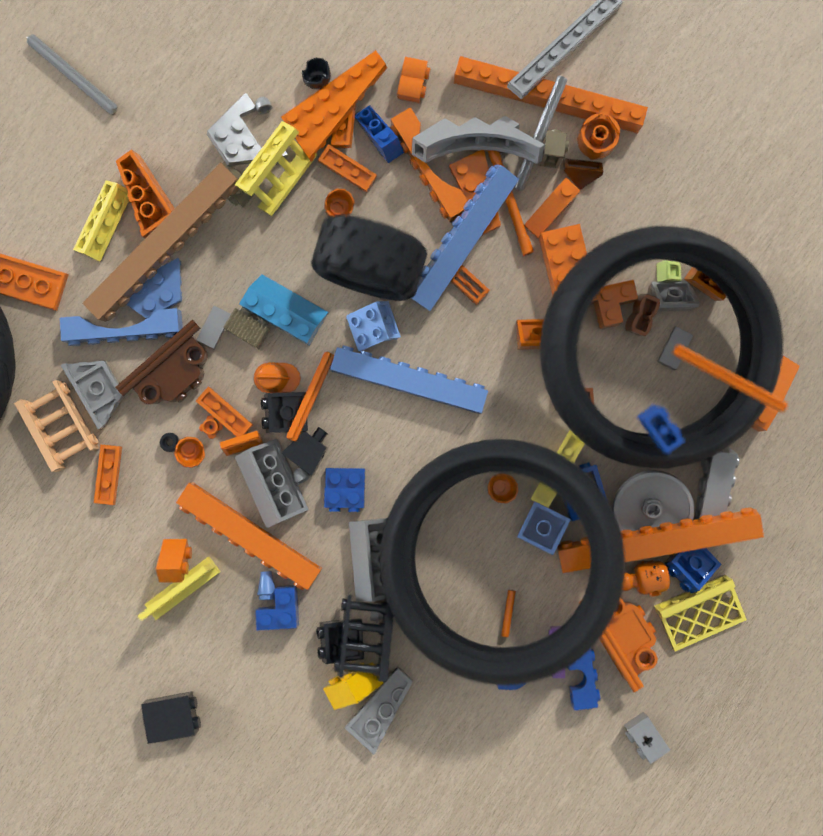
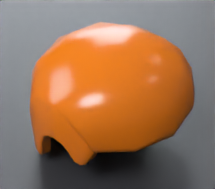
[324,189,355,217]
[174,436,205,468]
[487,473,518,504]

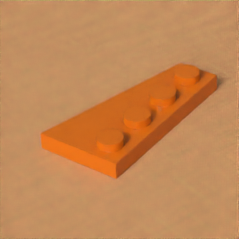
[449,150,501,235]

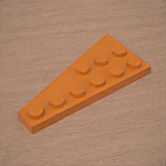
[281,50,387,162]

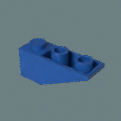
[355,105,404,163]

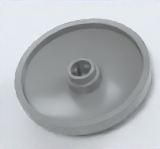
[613,470,694,531]

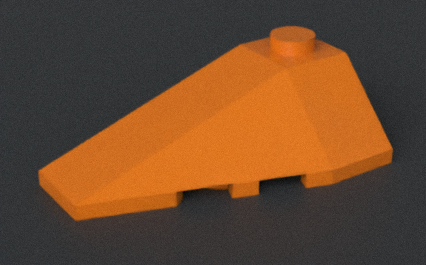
[752,356,800,432]

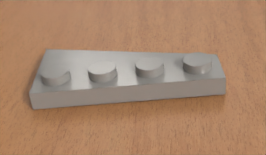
[345,667,413,755]

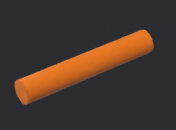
[501,590,516,637]

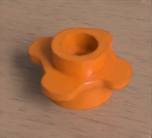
[199,415,223,439]

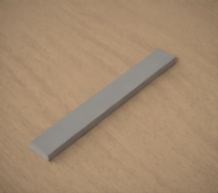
[507,0,623,100]

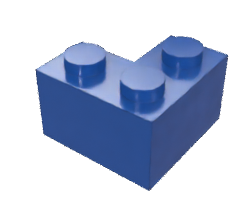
[256,585,299,631]

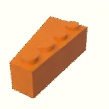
[116,150,175,238]

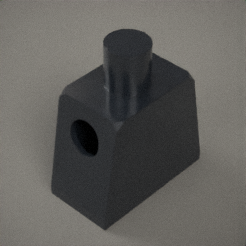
[282,427,328,476]

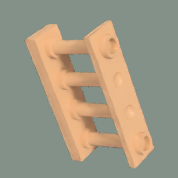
[14,380,99,472]

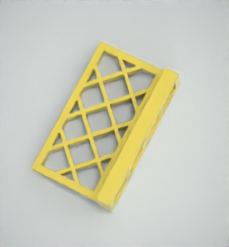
[138,557,221,621]
[654,575,747,651]

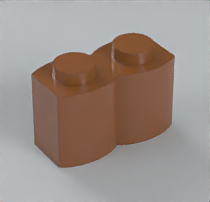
[625,294,660,336]

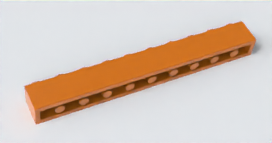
[454,56,648,134]
[557,508,764,573]

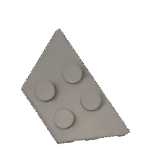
[61,361,125,430]

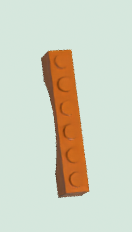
[390,107,468,222]

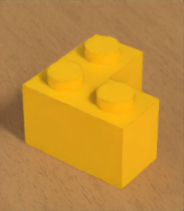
[323,662,383,710]

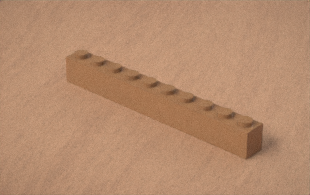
[82,162,239,322]

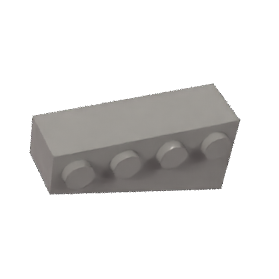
[694,447,739,520]

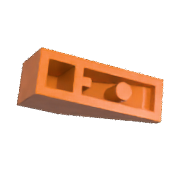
[524,178,580,238]

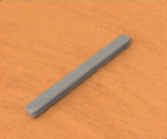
[27,34,118,114]
[514,76,567,191]

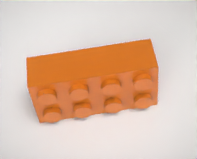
[539,224,598,304]

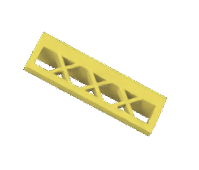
[73,181,129,262]
[530,430,585,508]

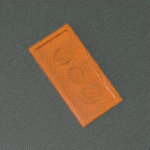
[0,254,69,311]

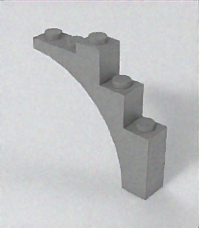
[412,116,545,164]

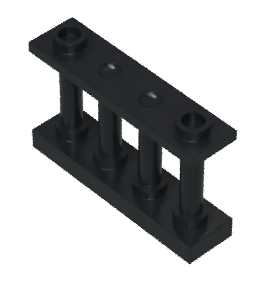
[334,595,394,682]

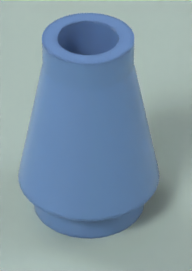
[257,571,275,600]

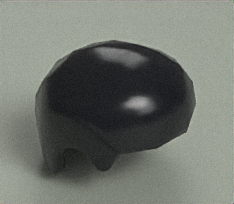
[302,58,331,89]

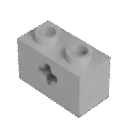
[624,712,671,764]

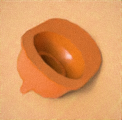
[254,362,300,393]

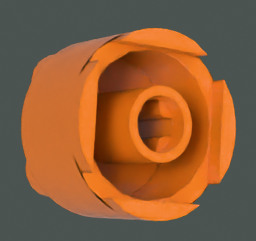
[577,114,620,160]

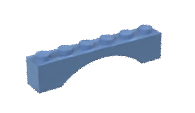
[60,308,183,346]

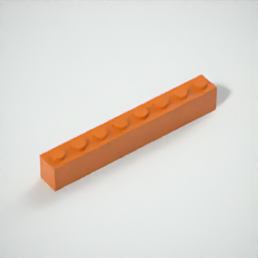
[176,482,322,590]

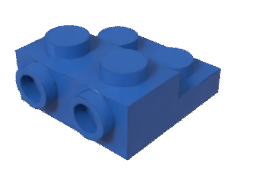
[324,468,365,512]
[664,548,721,593]

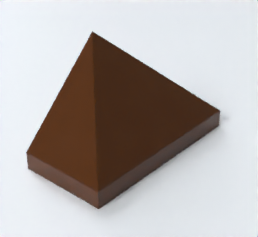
[564,158,603,190]

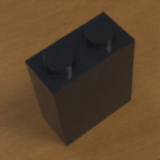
[141,691,201,744]

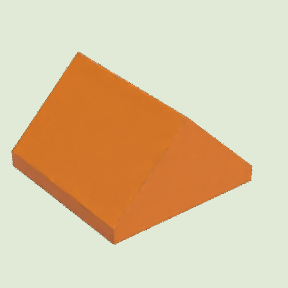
[517,319,544,350]

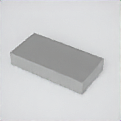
[196,306,231,349]
[657,327,693,370]

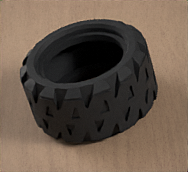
[311,215,427,301]

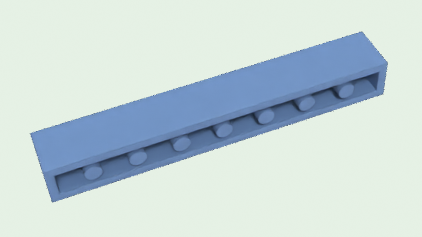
[411,165,519,311]
[330,345,488,414]

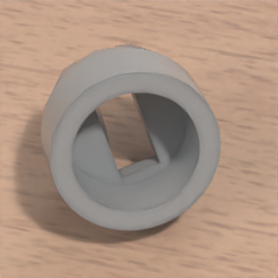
[256,97,272,114]
[293,468,310,485]

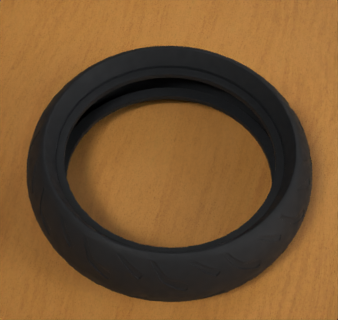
[540,226,783,469]
[380,439,625,685]

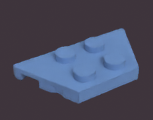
[126,258,182,319]

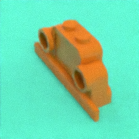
[578,598,658,693]

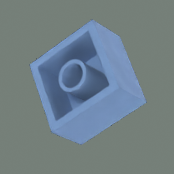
[517,501,571,555]

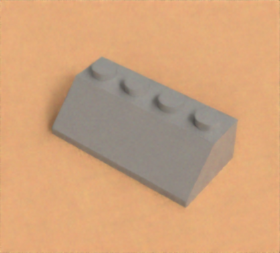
[235,439,309,528]
[349,518,387,602]

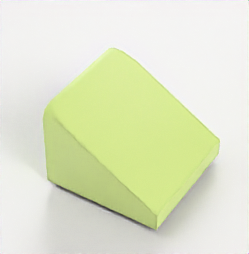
[656,260,681,282]

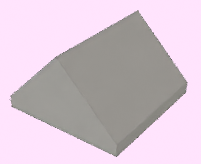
[651,281,699,312]

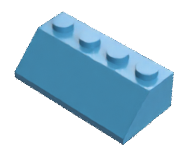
[239,274,329,346]

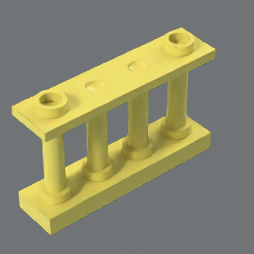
[235,121,318,216]

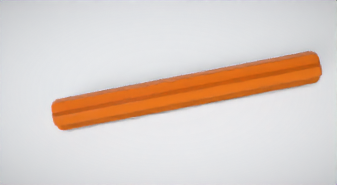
[286,352,334,442]

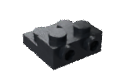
[261,392,308,433]
[316,618,364,664]

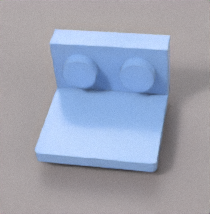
[346,301,401,351]

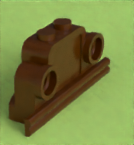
[115,319,208,404]

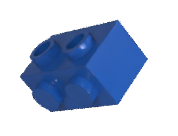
[637,405,684,454]

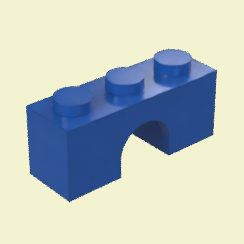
[567,649,601,711]

